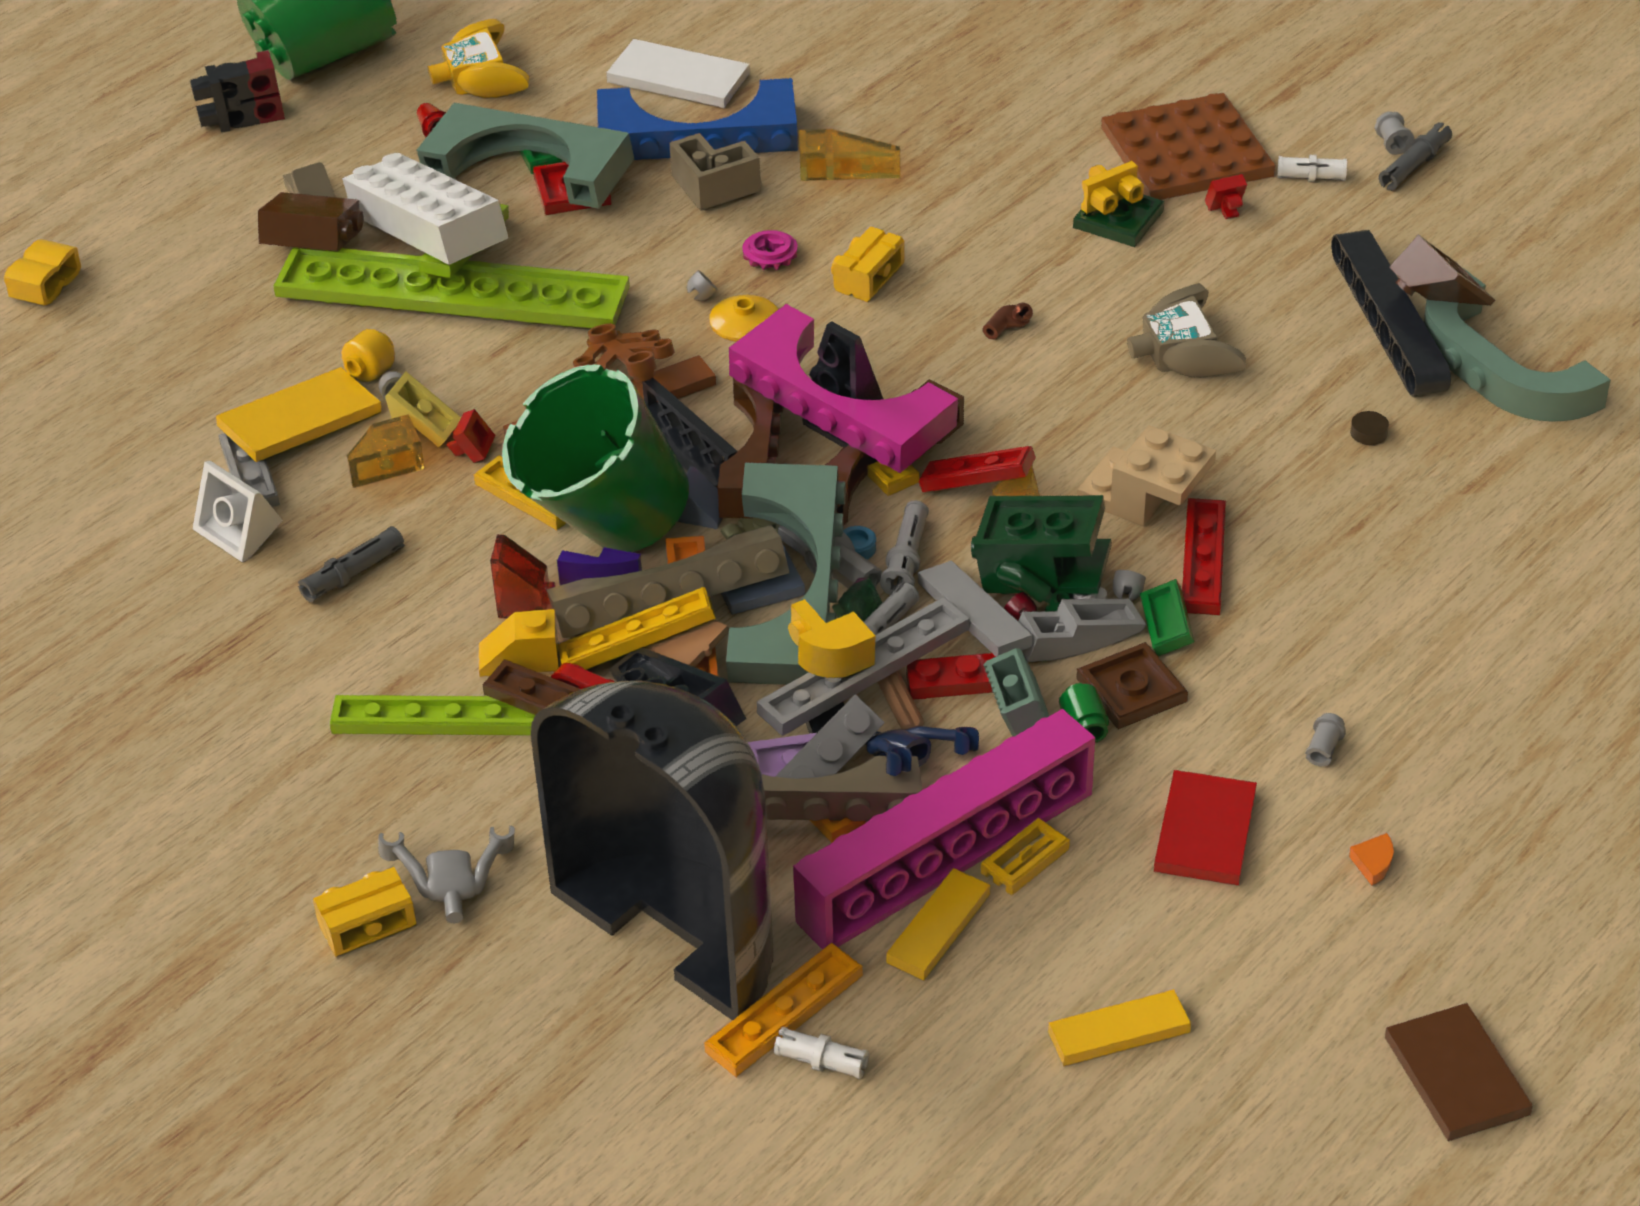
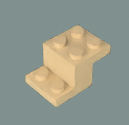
[1077,425,1216,526]

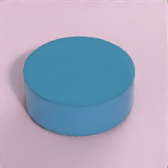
[843,526,876,560]

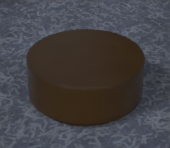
[1350,411,1389,445]

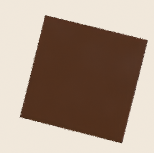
[1076,642,1188,730]

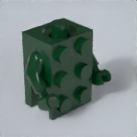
[971,495,1112,612]

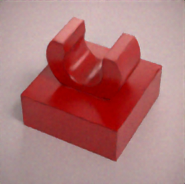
[1204,174,1247,219]
[447,409,496,463]

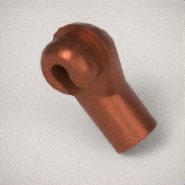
[983,302,1033,339]

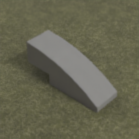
[1018,599,1146,662]

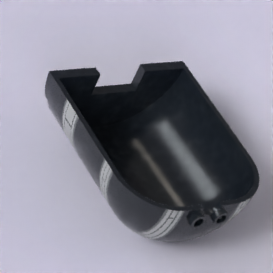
[531,681,773,1020]

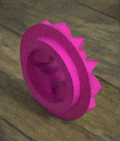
[742,230,797,270]

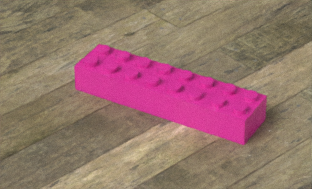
[793,709,1095,949]

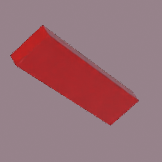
[1182,498,1226,615]

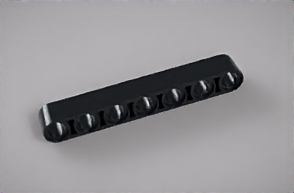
[1331,230,1451,396]

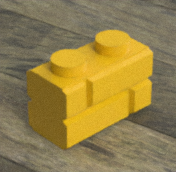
[831,226,905,302]
[313,867,417,957]

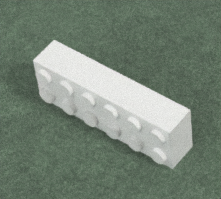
[342,153,508,265]

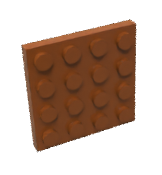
[1101,92,1276,200]

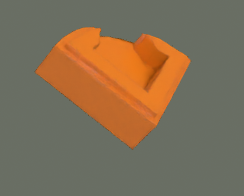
[1349,833,1394,886]

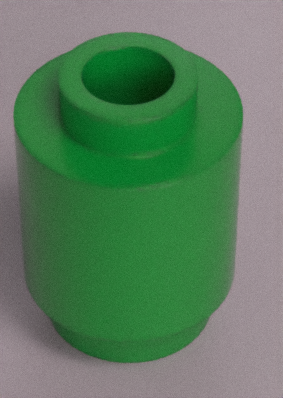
[1059,683,1109,743]

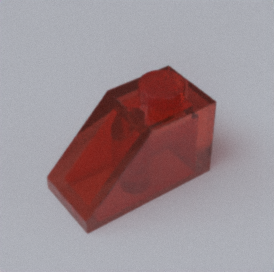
[490,534,555,619]

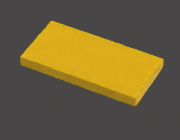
[216,367,381,462]

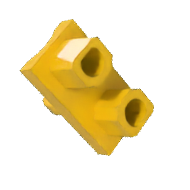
[1081,161,1144,215]

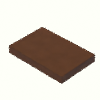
[1385,1003,1533,1141]

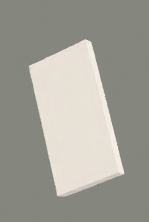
[606,39,750,108]

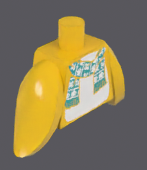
[427,18,530,98]

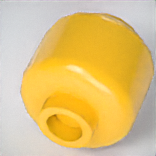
[342,329,395,382]

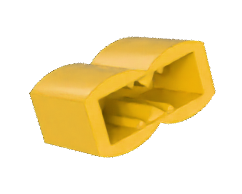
[4,239,81,306]

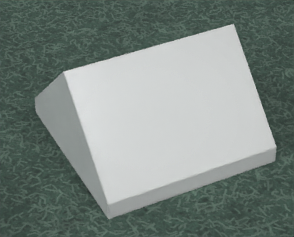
[193,461,283,562]

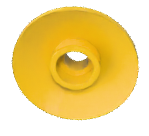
[709,295,778,342]

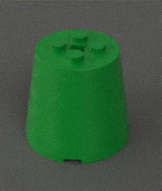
[237,0,397,80]
[502,364,689,552]

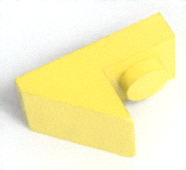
[385,371,461,447]

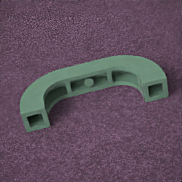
[1423,267,1611,421]

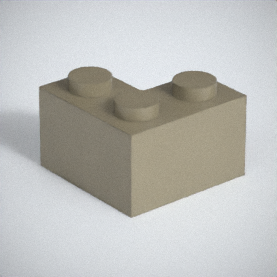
[669,133,761,210]

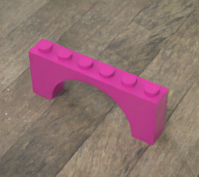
[729,304,958,473]

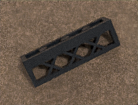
[642,378,737,489]

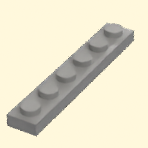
[757,597,970,736]

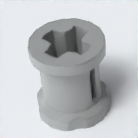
[1374,111,1414,155]

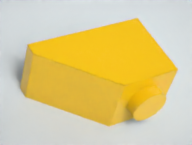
[479,609,559,677]

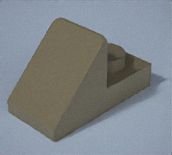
[283,162,335,197]

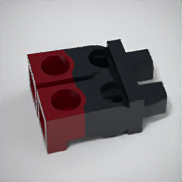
[190,50,285,133]

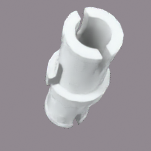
[1277,155,1347,182]
[774,1027,869,1079]

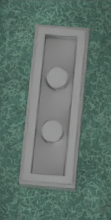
[218,433,280,507]

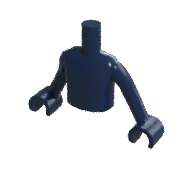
[864,726,979,776]

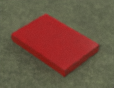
[1154,770,1257,886]

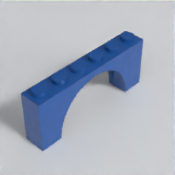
[597,78,798,160]

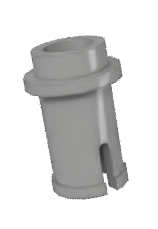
[1305,713,1346,767]

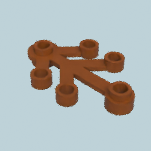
[573,323,675,382]

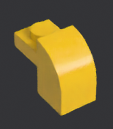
[788,599,876,678]

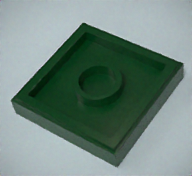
[1073,194,1165,247]

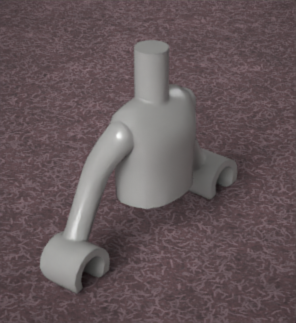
[378,826,515,923]

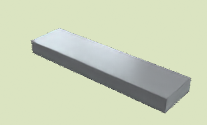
[918,560,1033,657]

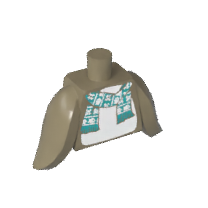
[1127,283,1246,377]

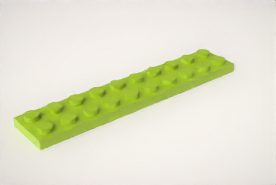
[273,247,630,328]

